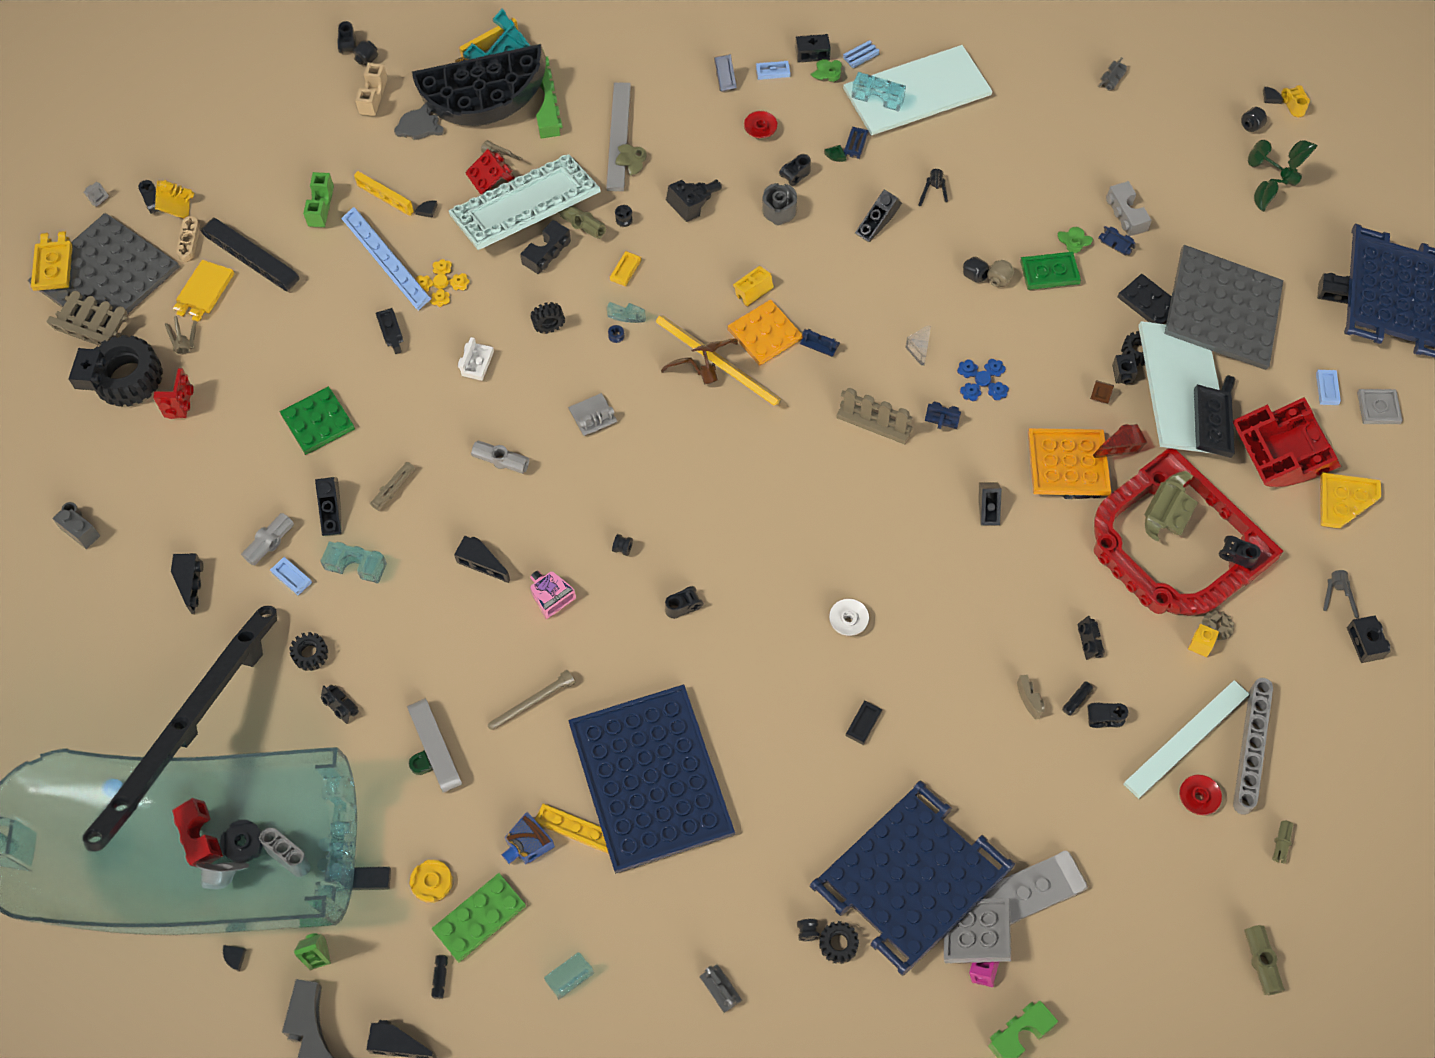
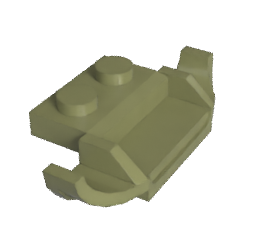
[1144,471,1198,542]

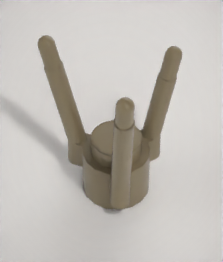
[481,140,521,160]
[165,316,197,354]

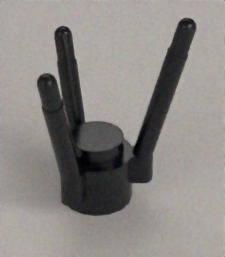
[918,169,948,207]

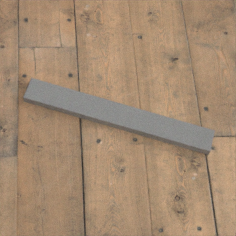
[607,83,631,191]

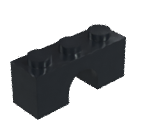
[520,220,571,274]

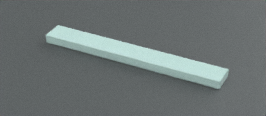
[1123,680,1249,799]

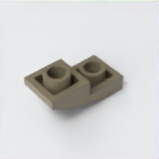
[1017,675,1045,719]

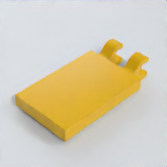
[31,231,73,291]
[173,260,235,322]

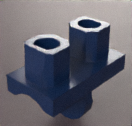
[924,401,961,429]

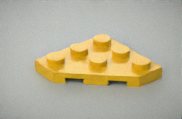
[1320,473,1381,528]

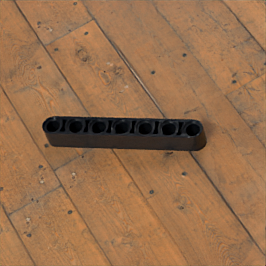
[200,217,300,291]

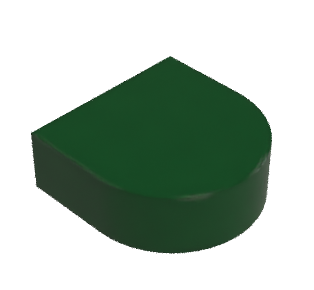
[409,750,433,775]

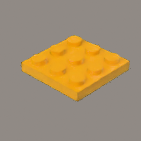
[727,299,803,366]

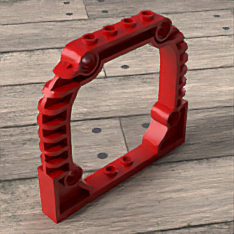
[1094,448,1283,616]

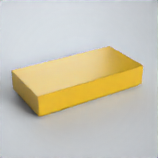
[610,251,641,287]

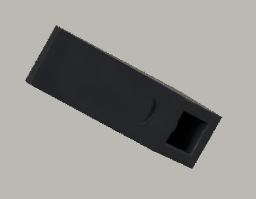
[855,189,902,242]
[315,477,342,536]
[171,553,204,614]

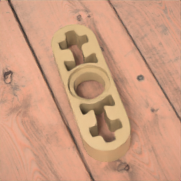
[176,216,200,262]

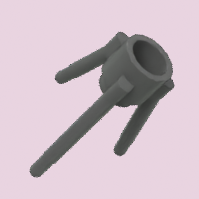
[1323,570,1359,618]

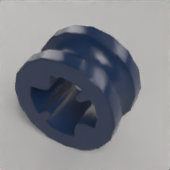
[608,325,624,343]

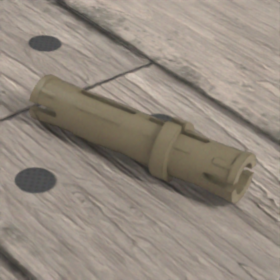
[370,462,415,511]

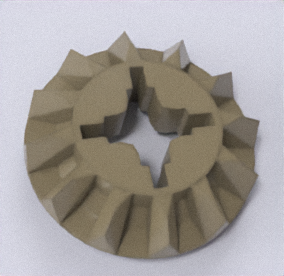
[1202,610,1234,640]

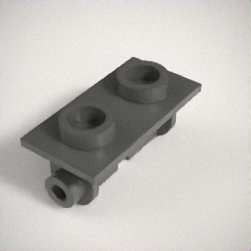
[1098,58,1127,90]
[699,964,742,1013]

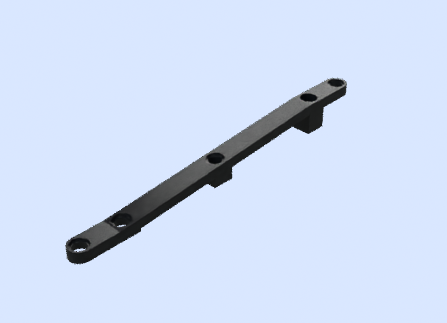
[83,606,277,852]

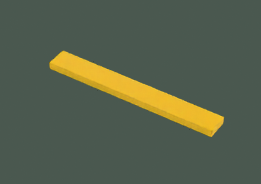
[656,315,781,406]

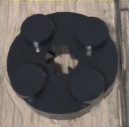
[220,820,263,863]

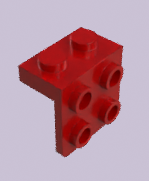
[466,149,515,195]
[153,368,194,419]

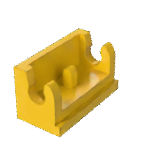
[733,266,774,306]

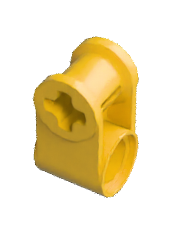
[1281,85,1310,117]

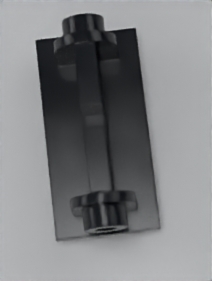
[1077,616,1105,660]
[321,684,359,724]

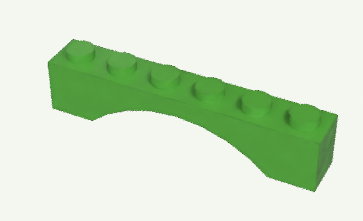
[536,50,562,139]

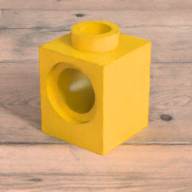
[1188,624,1219,658]

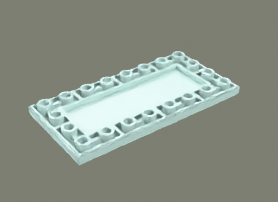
[843,45,992,136]
[449,154,601,250]
[1138,321,1220,453]

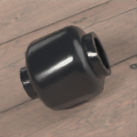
[353,40,378,65]
[1241,107,1267,132]
[963,256,990,283]

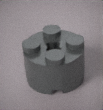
[762,183,797,225]

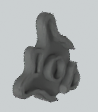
[394,104,444,140]

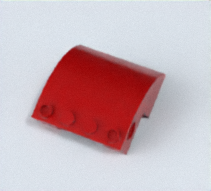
[1233,397,1341,487]

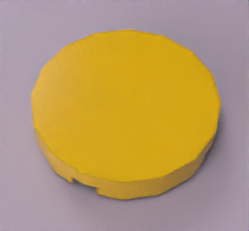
[410,860,453,903]

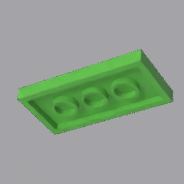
[431,873,526,963]

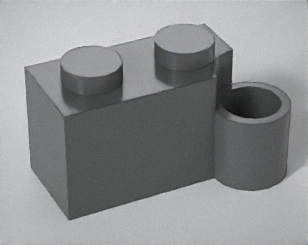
[52,502,100,549]

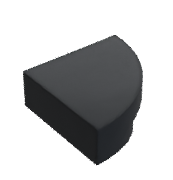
[1263,86,1283,104]
[415,200,438,218]
[223,945,246,972]

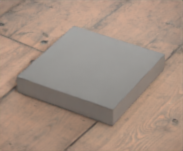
[1357,389,1402,424]

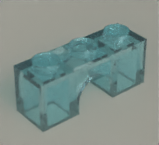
[852,72,906,112]
[320,541,387,584]

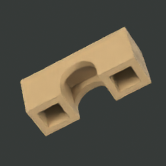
[355,63,388,116]

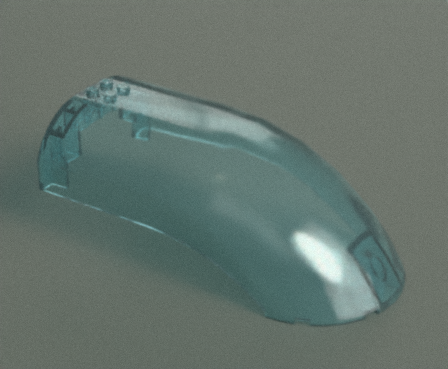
[0,747,357,935]

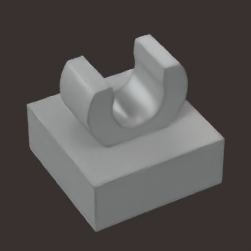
[84,182,109,207]

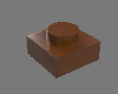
[1090,380,1114,404]

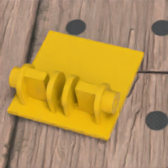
[155,180,194,219]

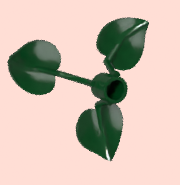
[1248,140,1318,212]

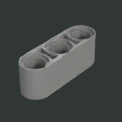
[259,828,311,877]

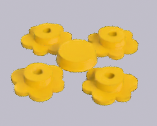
[416,259,470,307]

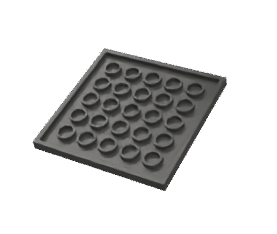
[28,213,180,334]
[1164,245,1283,370]

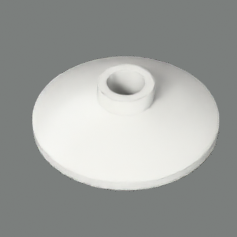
[829,599,869,636]

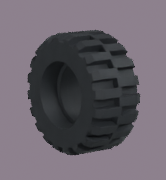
[94,335,163,407]

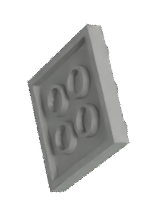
[944,898,1011,963]

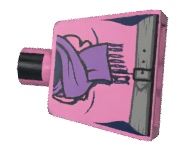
[530,571,576,619]

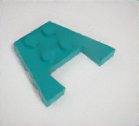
[463,8,530,59]

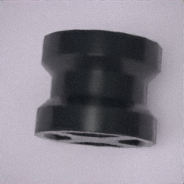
[615,205,633,227]
[612,534,633,556]
[797,919,820,941]

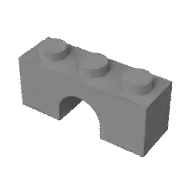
[1106,181,1152,236]

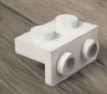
[458,337,494,381]

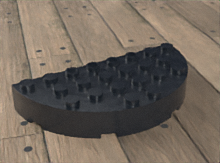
[412,44,546,126]

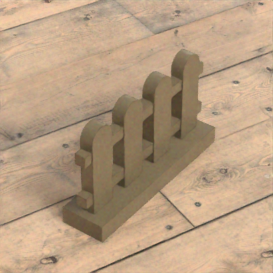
[46,291,128,346]
[837,388,913,445]

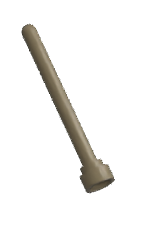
[488,670,575,730]

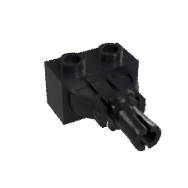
[666,179,722,222]

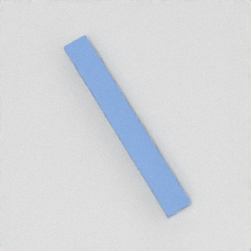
[341,207,431,311]

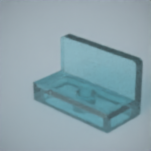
[544,952,594,1000]

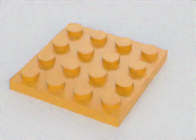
[1028,428,1111,496]

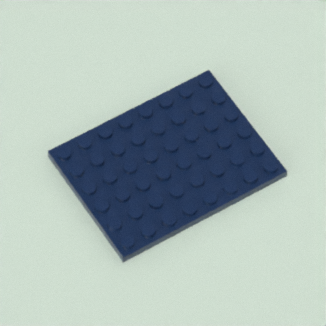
[568,684,735,874]

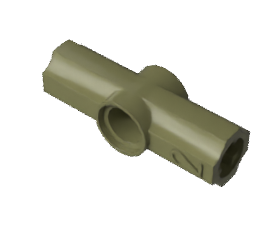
[558,205,606,239]
[1244,925,1285,995]

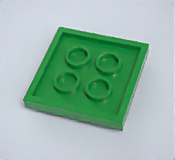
[279,386,355,455]

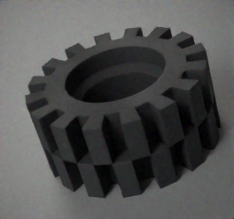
[530,302,565,334]
[1121,331,1145,366]
[289,632,329,671]
[819,921,859,964]

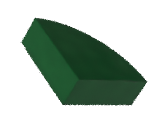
[824,145,846,162]

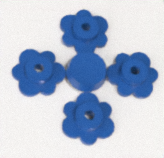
[957,359,1009,401]

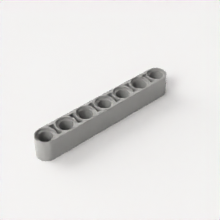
[1233,678,1273,815]

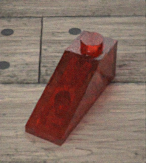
[1093,424,1147,458]

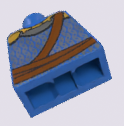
[501,812,555,864]

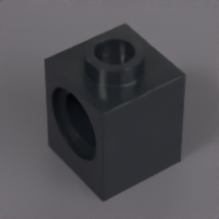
[1112,354,1138,384]

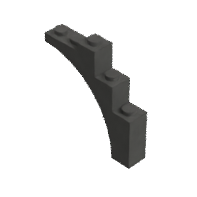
[282,979,334,1058]

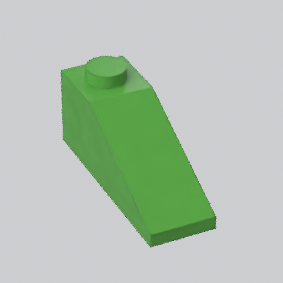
[294,933,331,970]

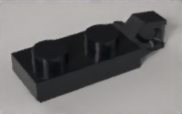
[375,308,403,354]

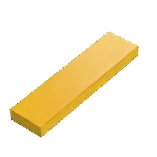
[459,17,518,60]
[354,171,414,216]
[535,803,609,854]

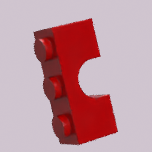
[172,798,223,868]

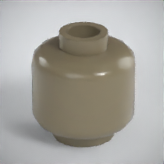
[987,260,1014,287]

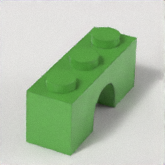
[303,172,334,227]
[988,1001,1059,1058]

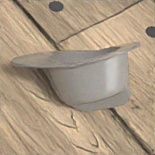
[196,862,249,889]

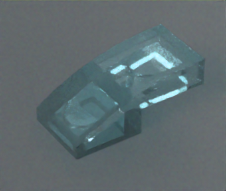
[607,302,646,323]

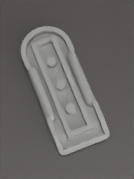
[982,851,1088,924]

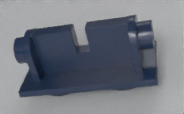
[1098,226,1135,255]
[800,329,840,357]

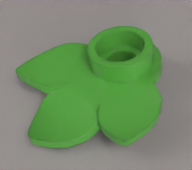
[811,60,842,82]
[1058,227,1093,253]

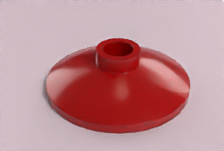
[744,111,778,138]
[1179,775,1222,815]

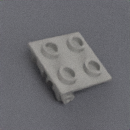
[568,393,617,436]

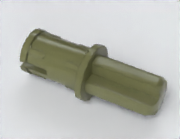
[1272,820,1294,863]

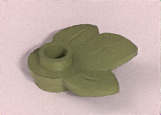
[615,144,647,175]

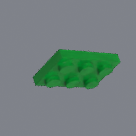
[1020,252,1081,290]

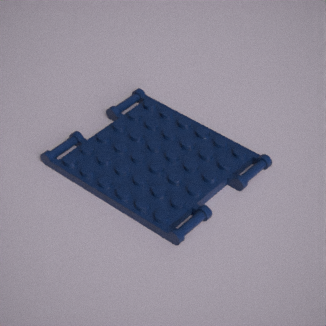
[1344,224,1435,358]
[810,780,1015,976]

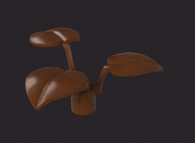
[661,338,738,384]

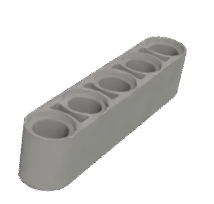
[407,698,462,793]

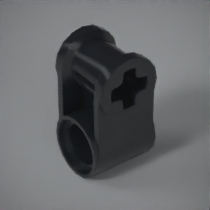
[337,21,356,53]
[779,154,811,186]
[138,180,159,214]
[1219,536,1261,568]
[665,586,704,619]
[1087,702,1129,728]

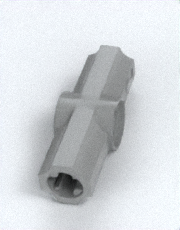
[471,440,529,474]
[241,513,294,566]

